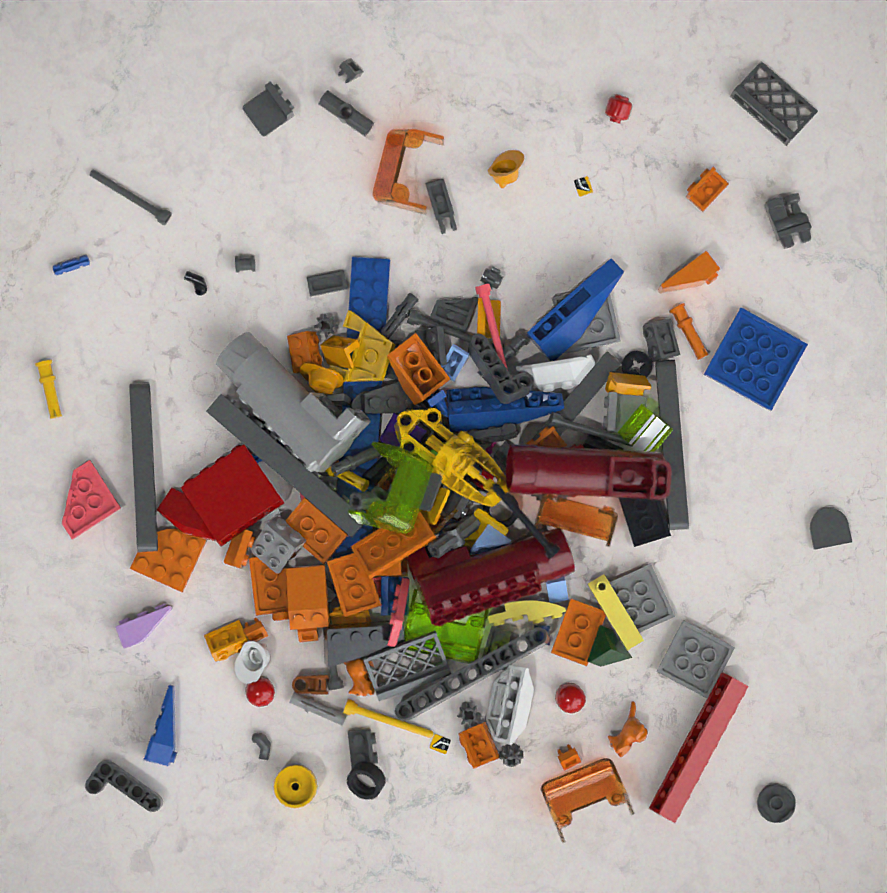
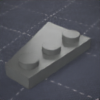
[362,381,415,414]

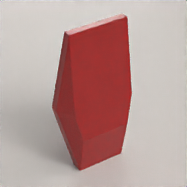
[157,487,216,541]

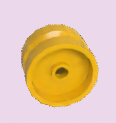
[274,764,318,808]

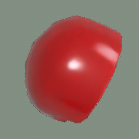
[245,676,275,707]
[555,683,586,714]

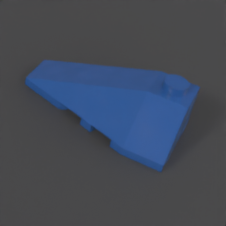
[144,685,177,766]

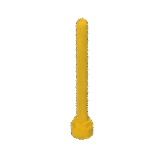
[343,699,433,738]

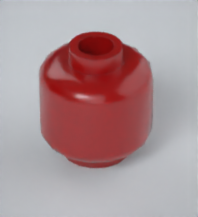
[605,94,632,123]

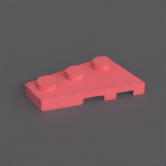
[388,578,410,647]

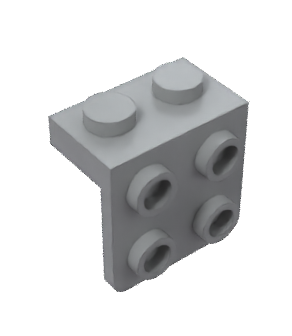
[603,392,646,434]
[250,516,307,574]

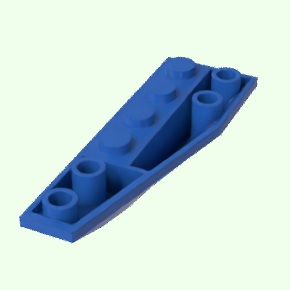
[526,258,624,361]
[446,387,564,432]

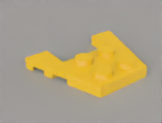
[329,310,395,382]

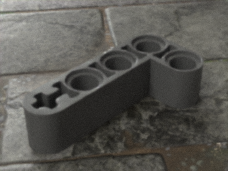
[468,334,534,404]
[85,760,163,812]

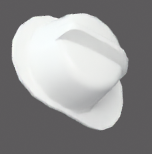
[234,641,270,684]

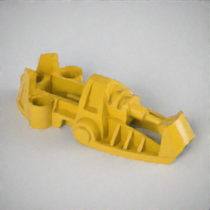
[394,408,508,507]

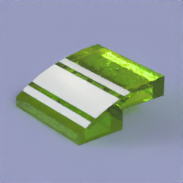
[617,404,673,452]

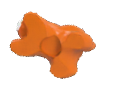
[344,658,374,698]
[608,701,648,758]

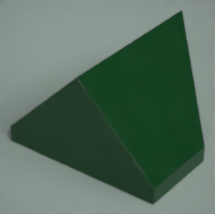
[587,625,632,667]

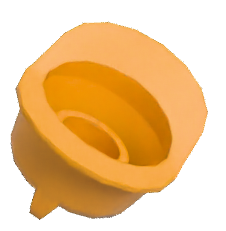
[488,150,525,188]
[300,363,344,394]

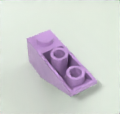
[115,604,172,648]

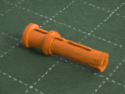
[669,303,709,360]

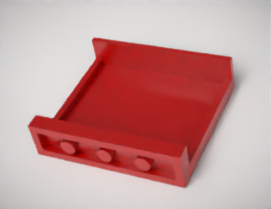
[180,444,284,546]

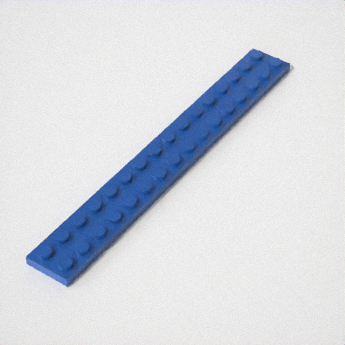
[332,257,390,560]

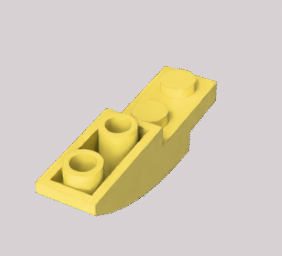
[487,601,566,627]

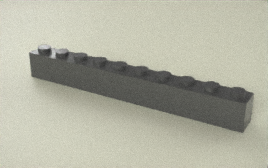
[206,394,368,538]

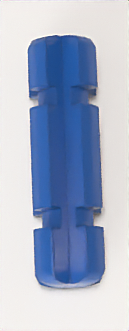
[52,255,90,276]

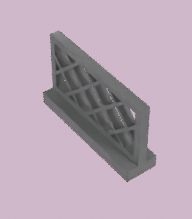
[730,61,818,146]
[363,630,451,701]

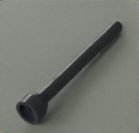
[492,483,561,560]

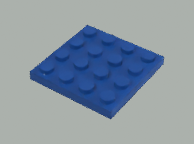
[703,308,808,412]

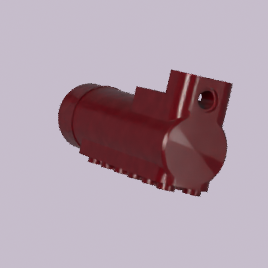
[506,445,671,500]
[407,527,575,626]

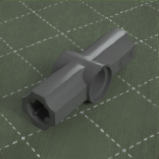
[318,90,374,136]
[349,487,398,512]
[428,514,480,558]

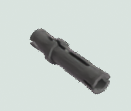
[380,293,418,339]
[331,443,387,476]

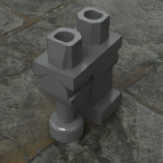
[764,193,812,249]

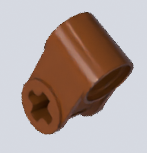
[292,675,329,695]

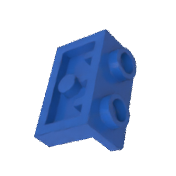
[381,577,409,616]

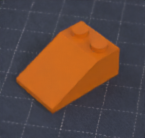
[658,251,720,293]
[387,333,450,405]
[286,565,330,630]

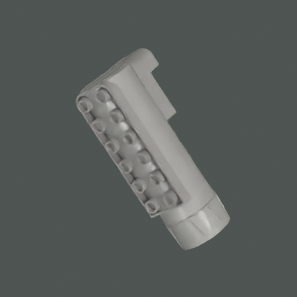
[216,332,371,472]

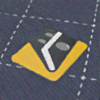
[574,176,593,197]
[430,734,451,754]

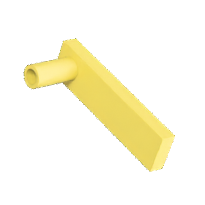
[587,574,644,651]

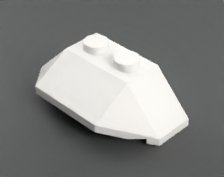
[516,355,595,392]
[486,665,534,745]

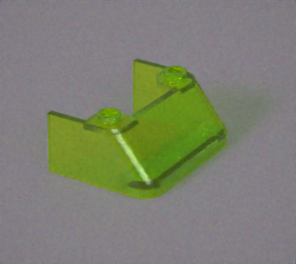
[348,441,432,533]
[404,589,489,664]

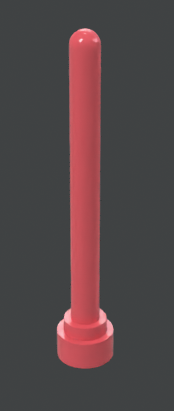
[475,283,508,370]

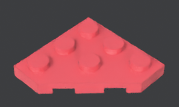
[62,460,121,540]

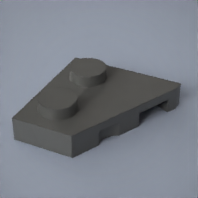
[430,297,478,332]

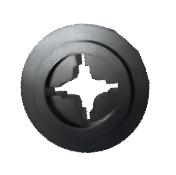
[621,351,652,378]

